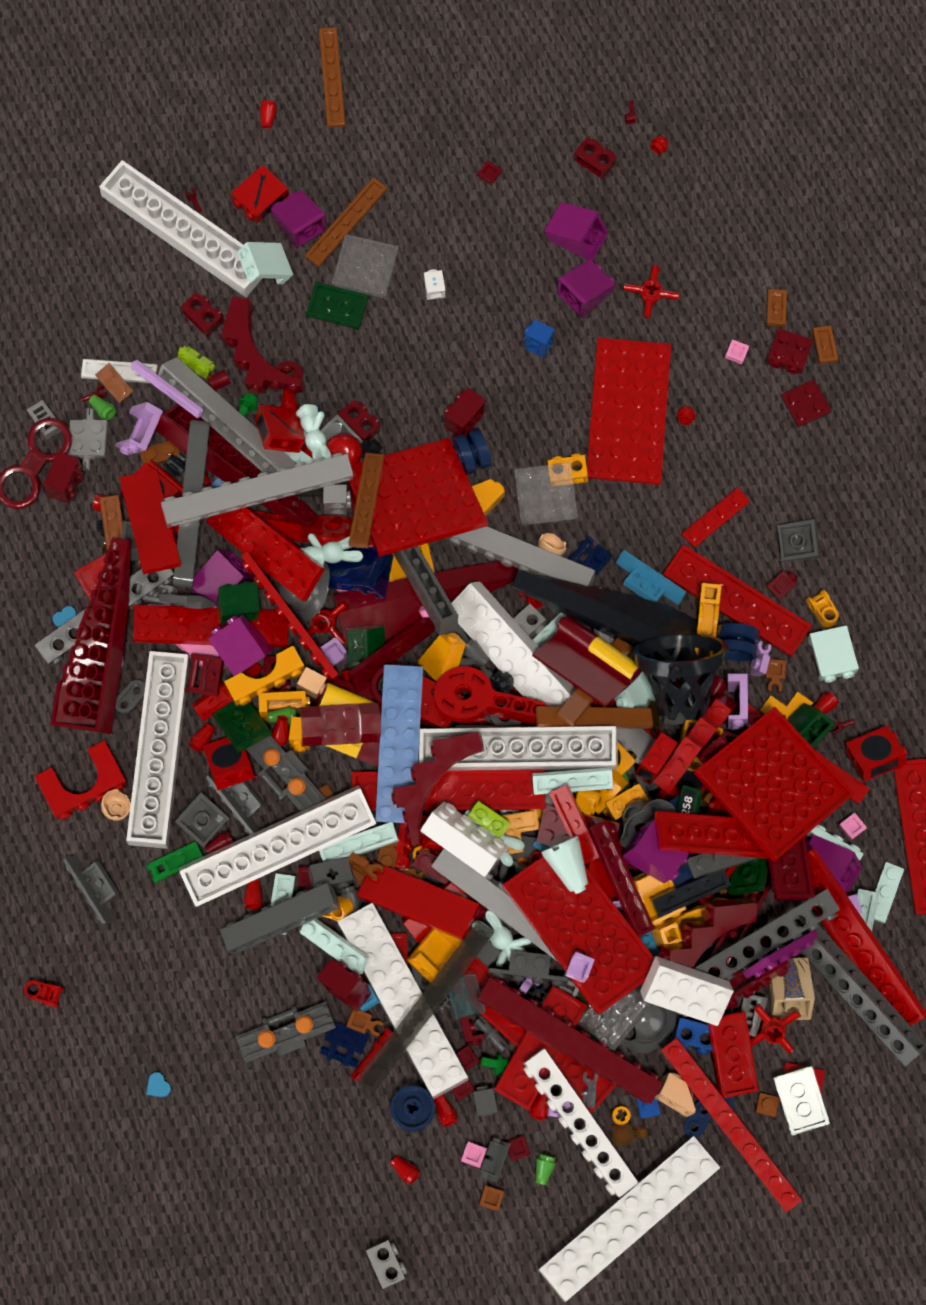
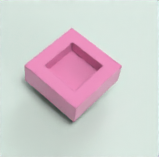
[725,339,749,364]
[839,813,867,840]
[461,1142,487,1168]

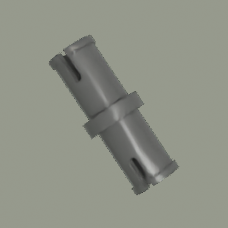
[474,1016,510,1054]

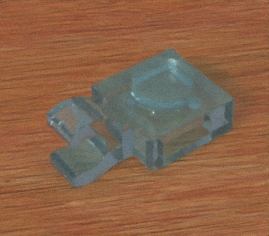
[582,1072,598,1109]

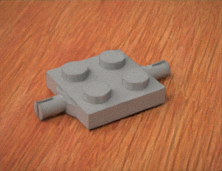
[67,408,109,471]

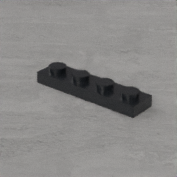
[650,869,731,918]

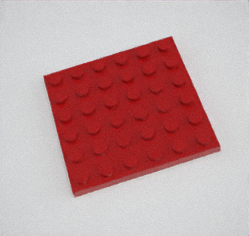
[347,438,488,557]
[694,707,855,862]

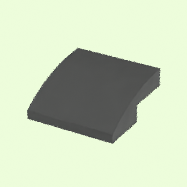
[159,594,215,609]

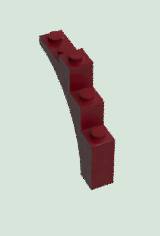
[221,296,305,394]
[391,732,485,846]
[659,897,757,969]

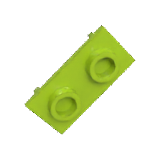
[177,346,216,379]
[468,801,511,838]

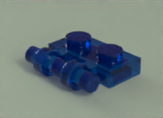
[568,536,613,579]
[320,1022,369,1068]

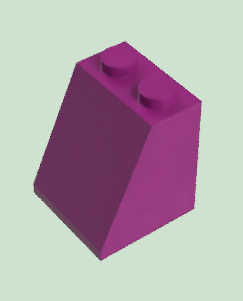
[271,190,326,249]
[544,202,609,261]
[557,259,615,318]
[192,550,255,608]
[208,615,273,676]
[622,819,690,883]
[806,835,863,895]

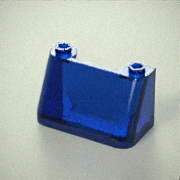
[325,547,394,599]

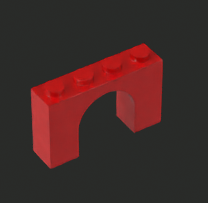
[34,740,128,821]

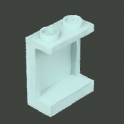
[237,242,293,284]
[807,626,859,683]
[615,671,659,708]

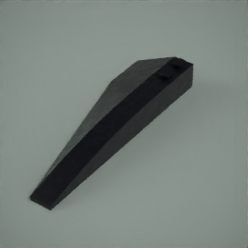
[511,570,698,661]

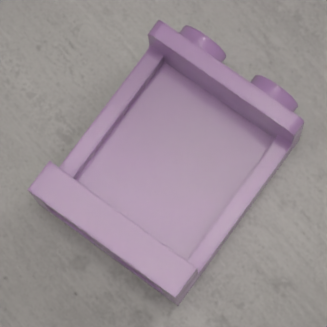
[115,402,163,455]
[728,674,748,732]

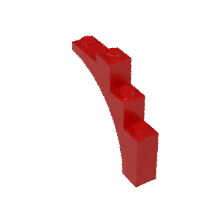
[654,693,739,794]

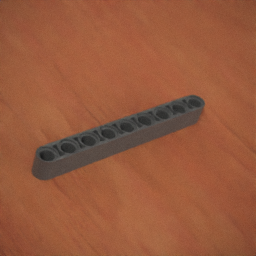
[173,420,210,588]

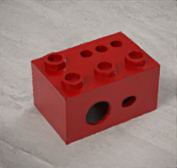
[420,676,464,729]

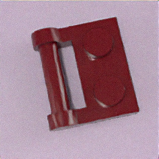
[185,653,224,697]

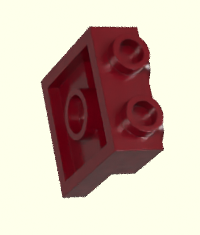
[766,328,813,374]

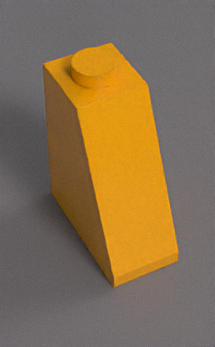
[472,479,505,516]
[418,633,466,682]

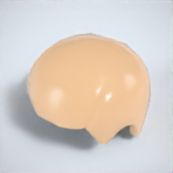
[538,533,567,556]
[101,789,131,821]

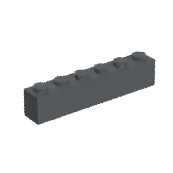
[393,546,458,635]
[220,882,340,955]

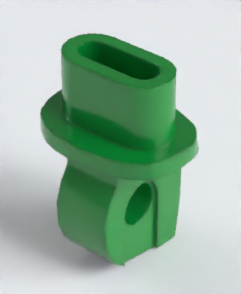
[239,393,258,419]
[479,1054,509,1076]

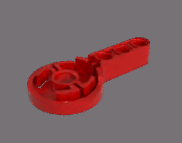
[254,511,353,546]
[434,666,547,725]

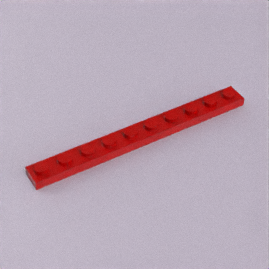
[661,1037,803,1212]

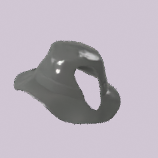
[278,562,330,622]
[620,799,676,849]
[610,985,676,1054]

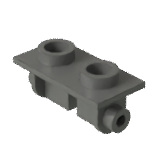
[479,1138,510,1183]

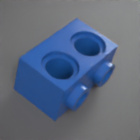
[523,320,555,358]
[674,1018,712,1055]

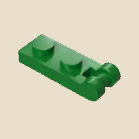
[146,841,203,884]

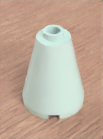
[541,836,588,894]

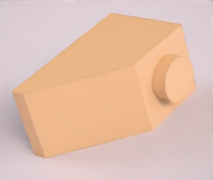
[296,667,327,699]
[655,1073,696,1117]

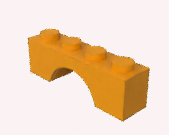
[695,583,722,657]
[224,646,305,706]
[651,897,726,947]

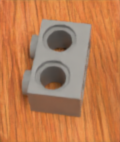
[323,485,351,514]
[514,604,546,638]
[366,1240,407,1289]

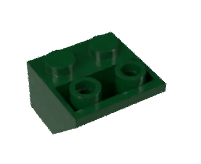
[216,581,260,625]
[346,625,385,669]
[788,703,835,748]

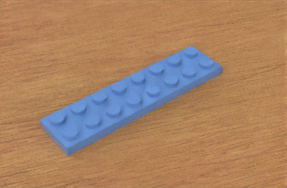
[375,665,423,823]

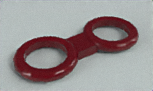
[0,418,72,509]
[315,663,405,706]

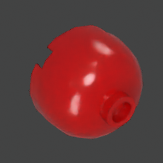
[326,433,363,468]

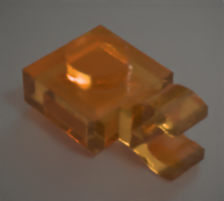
[611,1124,647,1147]

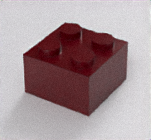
[444,387,486,436]
[43,451,85,504]
[316,959,372,1012]

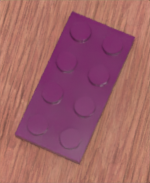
[743,930,819,979]

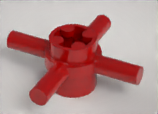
[624,265,679,318]
[307,601,348,644]
[750,1004,801,1054]

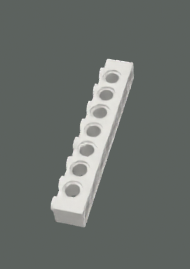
[523,1049,638,1197]

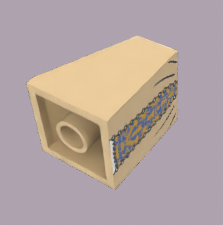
[768,957,815,1020]

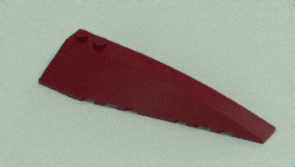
[155,404,319,528]
[50,538,130,734]
[334,561,518,651]

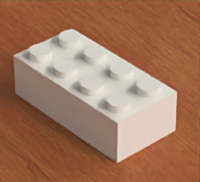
[420,802,508,877]
[640,956,734,1026]

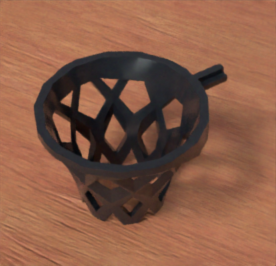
[633,634,728,720]

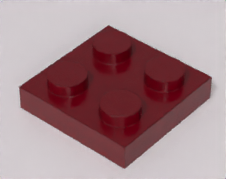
[781,380,832,428]

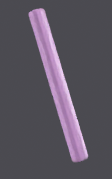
[131,360,204,418]

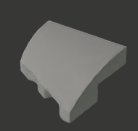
[617,728,656,765]

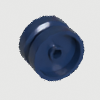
[453,428,492,475]
[717,623,760,661]
[390,1086,435,1133]

